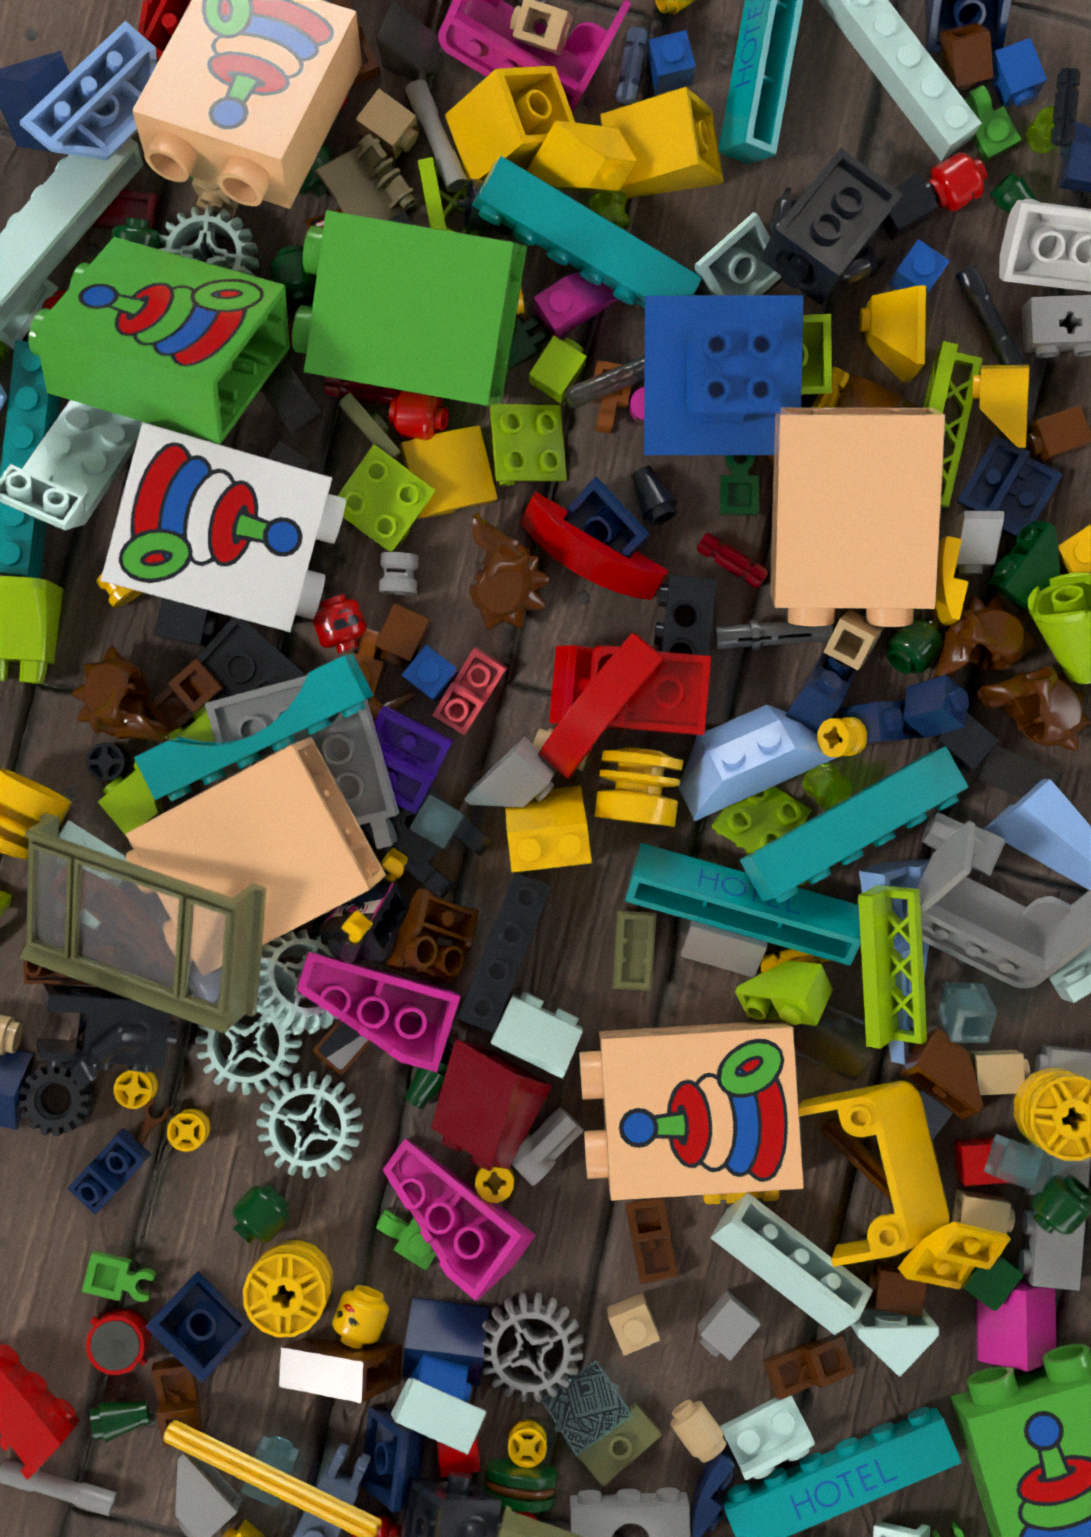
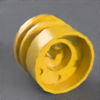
[594,747,683,827]
[0,767,72,860]
[1014,1068,1091,1161]
[243,1240,333,1337]

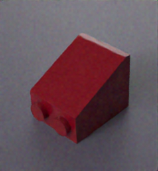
[431,1039,552,1171]

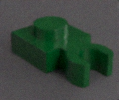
[719,455,759,516]

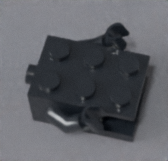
[759,147,903,305]
[36,983,178,1086]
[401,1471,502,1537]

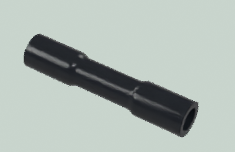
[955,265,1027,365]

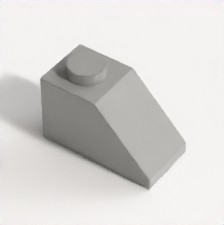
[948,511,1004,576]
[464,736,557,807]
[175,1451,243,1537]

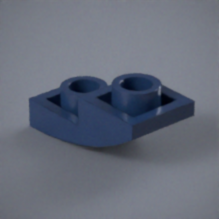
[67,1128,152,1215]
[690,1449,734,1537]

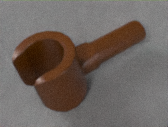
[368,689,416,723]
[135,1099,170,1145]

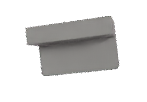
[681,920,768,977]

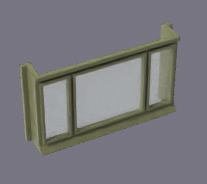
[20,813,267,1033]

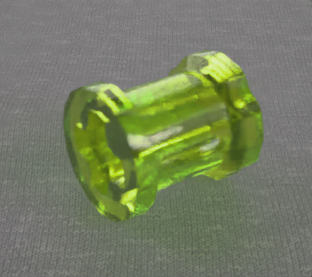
[1025,106,1056,154]

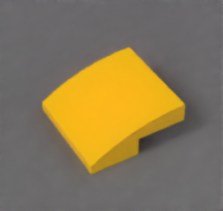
[400,425,498,519]
[931,536,969,629]
[898,1222,1011,1289]

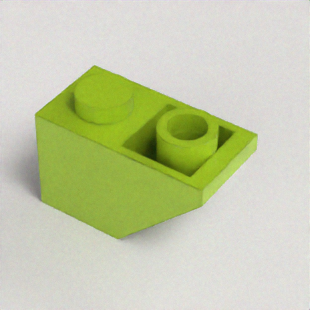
[735,960,833,1026]

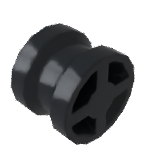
[86,742,131,782]

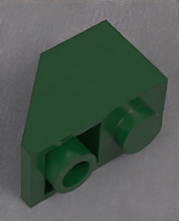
[988,521,1061,612]

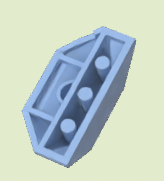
[20,21,156,160]
[679,704,837,821]

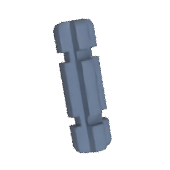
[616,27,648,105]

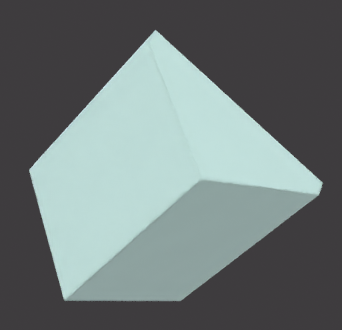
[694,212,781,295]
[851,1308,939,1377]

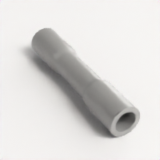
[405,79,468,192]
[0,1458,117,1516]

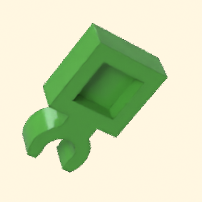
[82,1250,157,1302]

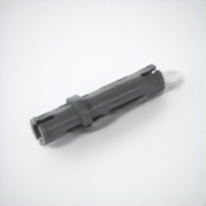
[714,619,833,651]

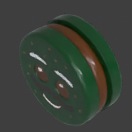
[483,1458,558,1513]

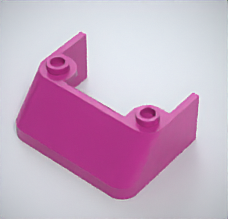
[438,0,631,112]

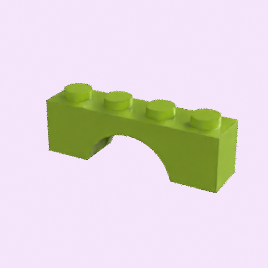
[98,706,216,837]

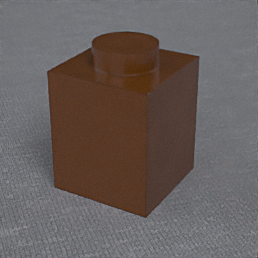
[940,22,993,90]
[1026,405,1091,463]
[375,603,431,667]
[865,1262,927,1317]

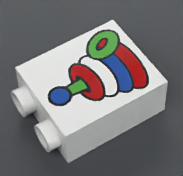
[101,422,346,632]

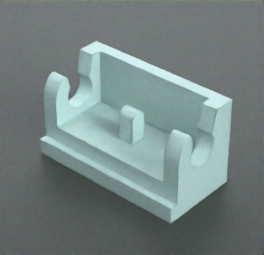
[391,1378,486,1454]

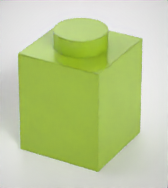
[529,336,587,403]

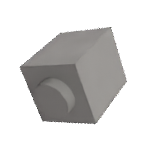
[697,1290,761,1361]

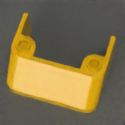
[798,1080,950,1267]

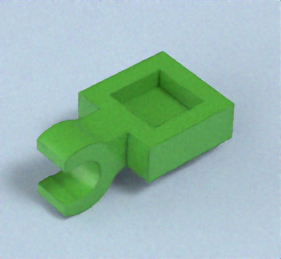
[964,85,1021,162]
[376,1209,436,1270]

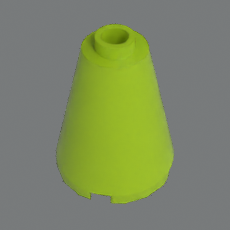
[1027,572,1091,684]

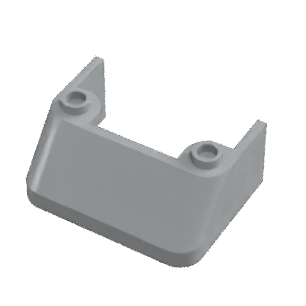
[905,821,1091,988]

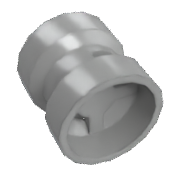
[379,552,419,596]

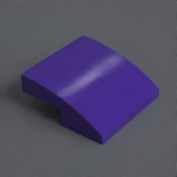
[374,706,454,814]

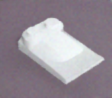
[999,199,1091,292]

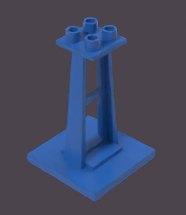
[644,295,803,455]

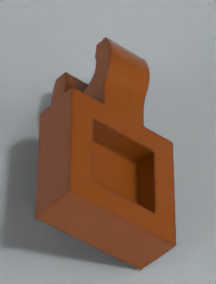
[589,360,635,434]
[346,628,385,699]

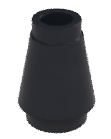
[631,466,678,526]

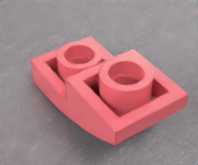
[432,647,508,736]

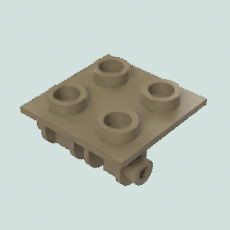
[315,134,417,220]

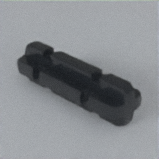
[1051,67,1081,147]

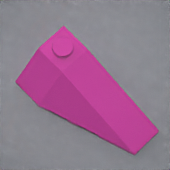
[296,951,461,1072]
[383,1138,536,1301]

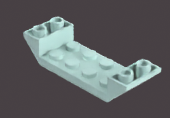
[0,400,151,530]

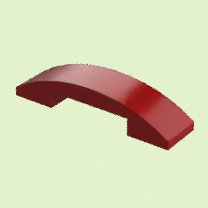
[520,491,668,600]
[538,633,664,779]

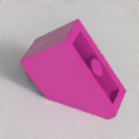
[534,272,618,338]

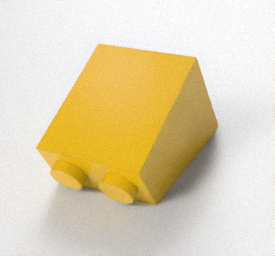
[445,66,575,181]
[600,87,724,199]
[505,785,592,872]

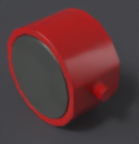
[86,1308,152,1375]

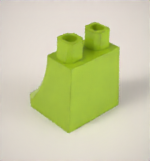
[0,576,63,684]

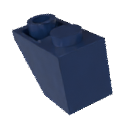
[785,645,857,734]
[839,700,924,745]

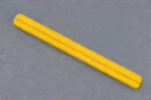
[163,1420,382,1537]

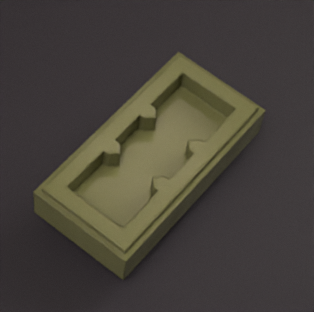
[340,392,403,462]
[612,910,656,991]
[578,1401,662,1486]

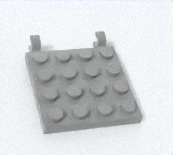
[205,675,399,849]

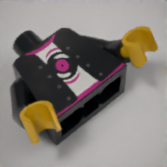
[312,848,410,964]

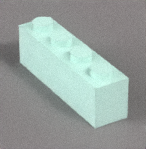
[710,1193,873,1335]

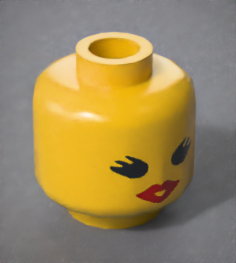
[332,1285,389,1349]

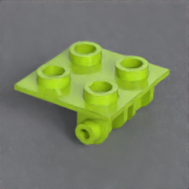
[490,404,567,486]
[338,444,436,552]
[712,786,812,854]

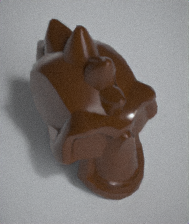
[469,513,551,630]
[932,595,1037,679]
[72,646,170,744]
[977,666,1091,751]

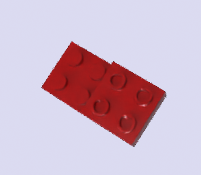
[549,645,711,736]

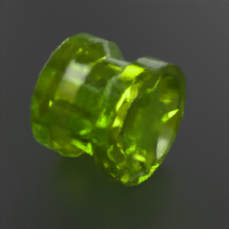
[589,191,630,230]
[803,762,852,810]

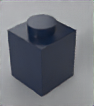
[903,675,969,738]

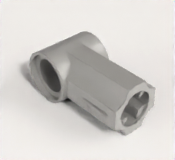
[921,812,1006,876]
[511,1105,584,1186]

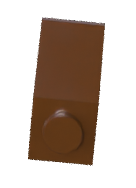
[899,1028,983,1120]

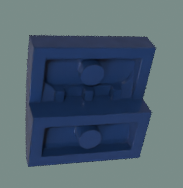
[957,434,1063,540]

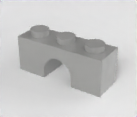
[570,1487,690,1537]

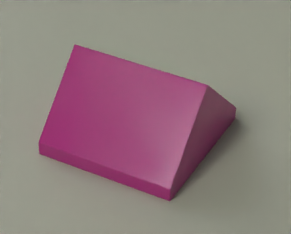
[976,1280,1056,1371]

